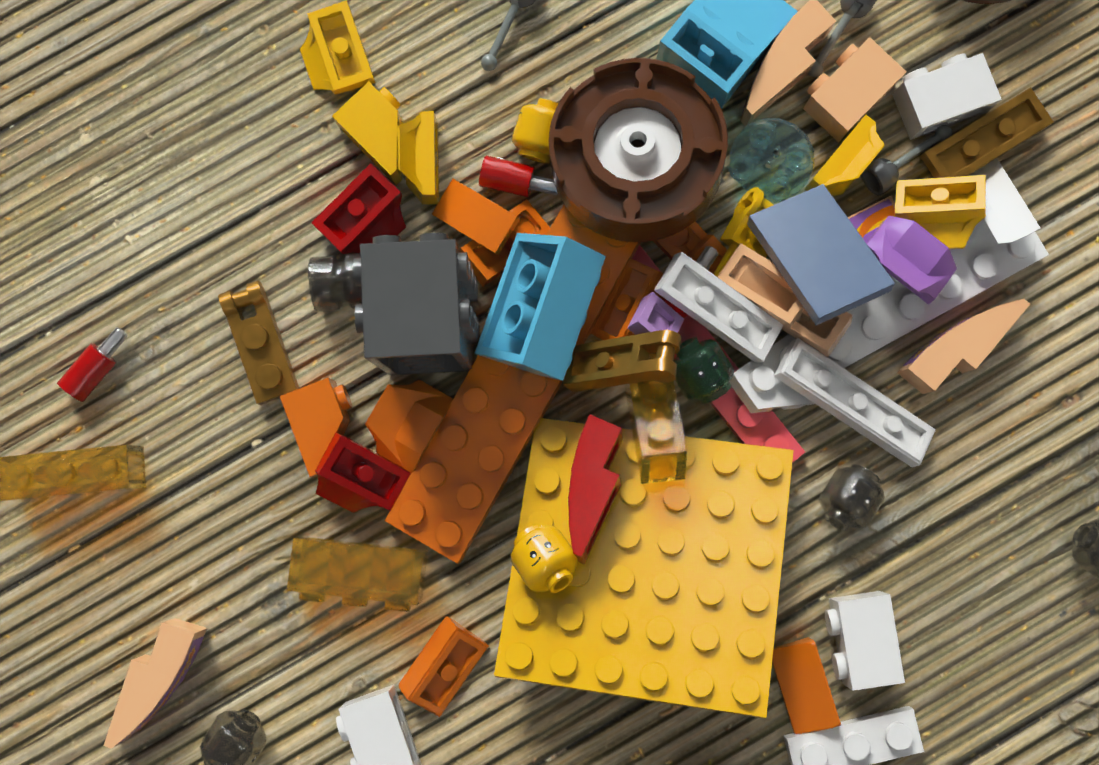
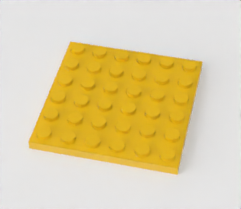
[494,418,794,719]

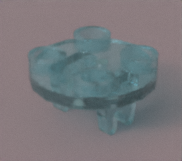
[729,118,815,203]

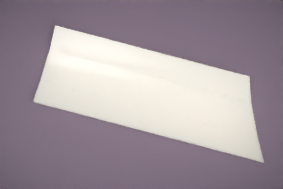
[969,158,1040,244]

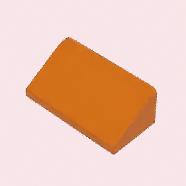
[590,258,663,340]
[398,616,489,717]
[772,637,841,734]

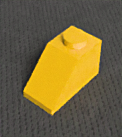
[332,81,403,185]

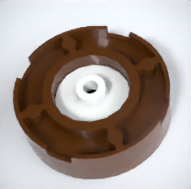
[549,58,728,242]

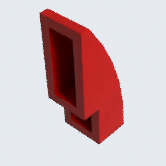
[568,414,623,564]

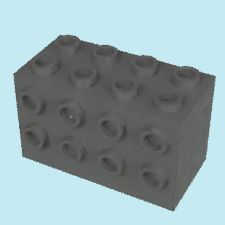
[353,233,480,375]

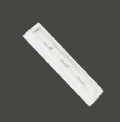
[774,338,936,467]

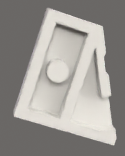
[726,334,815,413]

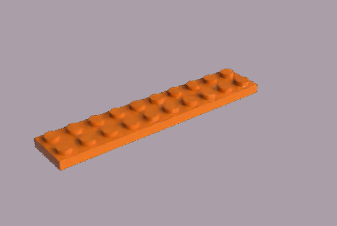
[385,205,641,564]

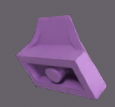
[866,216,957,305]

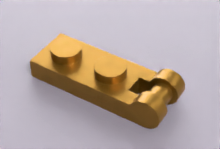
[218,280,299,405]
[563,330,681,392]

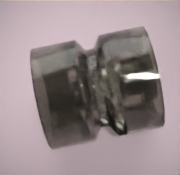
[308,253,362,312]

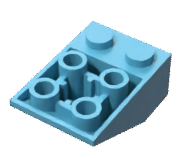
[656,0,798,109]

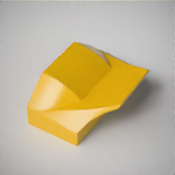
[300,0,376,95]
[397,111,439,205]
[805,114,885,196]
[895,175,986,249]

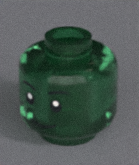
[673,336,734,404]

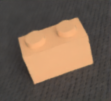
[803,37,907,143]

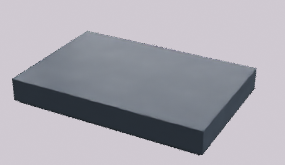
[747,184,895,326]

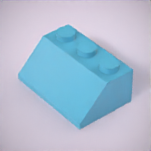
[475,233,606,381]

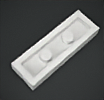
[654,252,784,362]
[784,706,924,765]

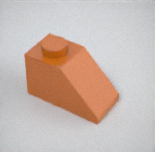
[280,378,352,477]

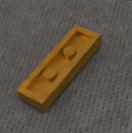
[920,87,1054,178]

